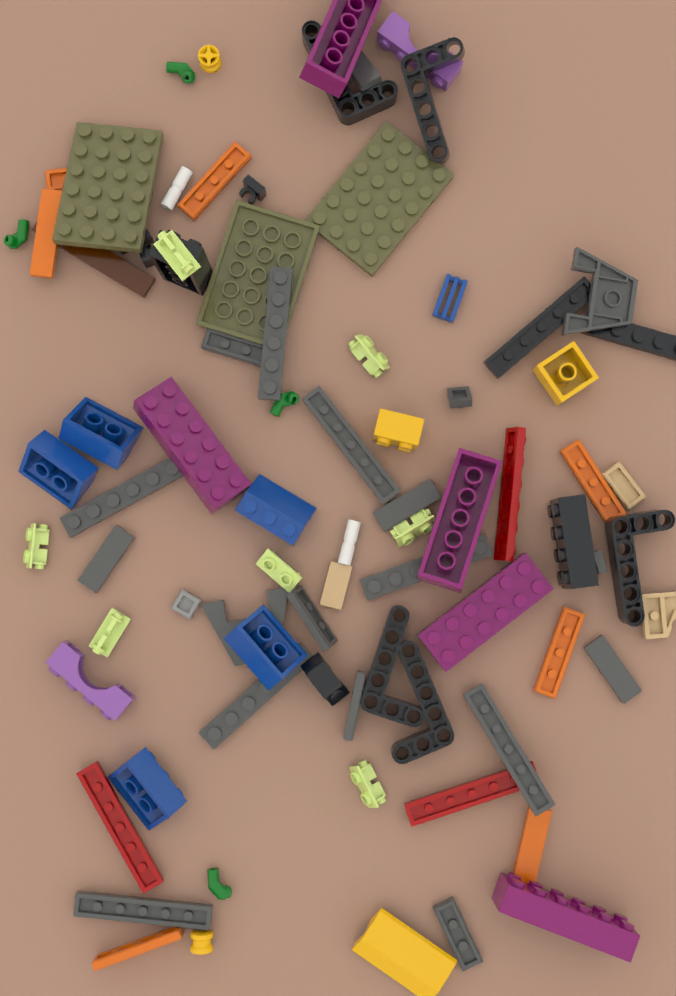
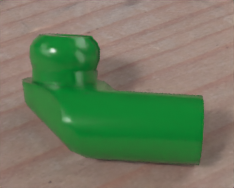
[166,62,195,84]
[4,219,29,249]
[269,391,299,417]
[207,868,232,900]

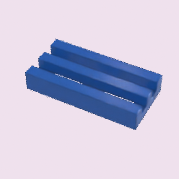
[432,273,468,323]

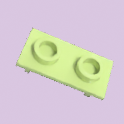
[153,230,201,281]
[348,334,390,378]
[390,509,435,548]
[23,523,50,569]
[256,548,302,593]
[89,608,131,658]
[349,759,386,808]

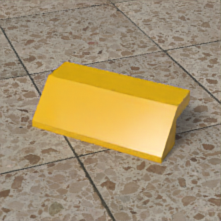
[352,908,457,996]

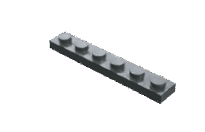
[258,266,293,401]
[302,386,401,505]
[60,458,183,538]
[360,534,493,601]
[199,642,313,750]
[463,683,556,816]
[73,891,213,930]

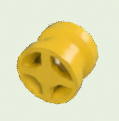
[198,45,221,73]
[190,929,213,955]

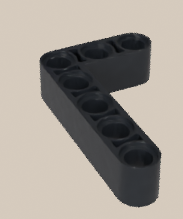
[302,20,398,125]
[401,37,465,164]
[605,510,675,627]
[360,605,424,727]
[391,640,454,764]

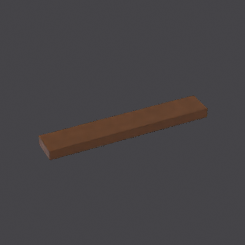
[32,222,156,298]

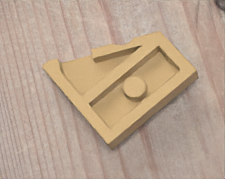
[642,591,676,639]

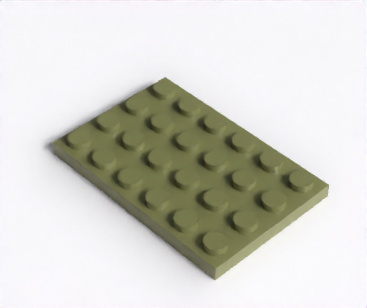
[304,121,454,277]
[52,122,164,253]
[196,200,320,345]

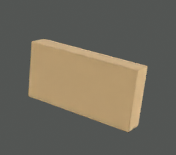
[602,461,647,510]
[320,561,352,610]

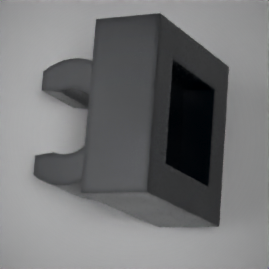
[239,174,266,205]

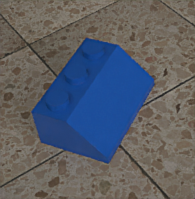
[59,397,144,470]
[18,430,99,510]
[235,474,317,546]
[224,604,308,691]
[108,747,187,831]

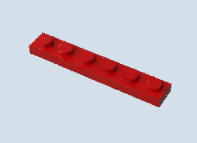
[494,427,526,562]
[76,761,164,894]
[404,761,537,827]

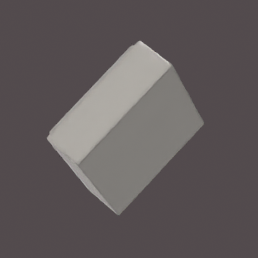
[171,589,202,620]

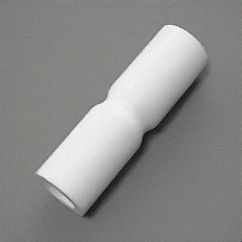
[160,166,193,211]
[337,519,361,566]

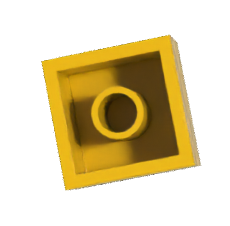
[532,341,599,406]
[372,408,424,453]

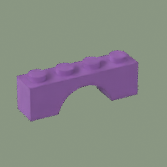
[377,11,463,91]
[45,640,136,721]

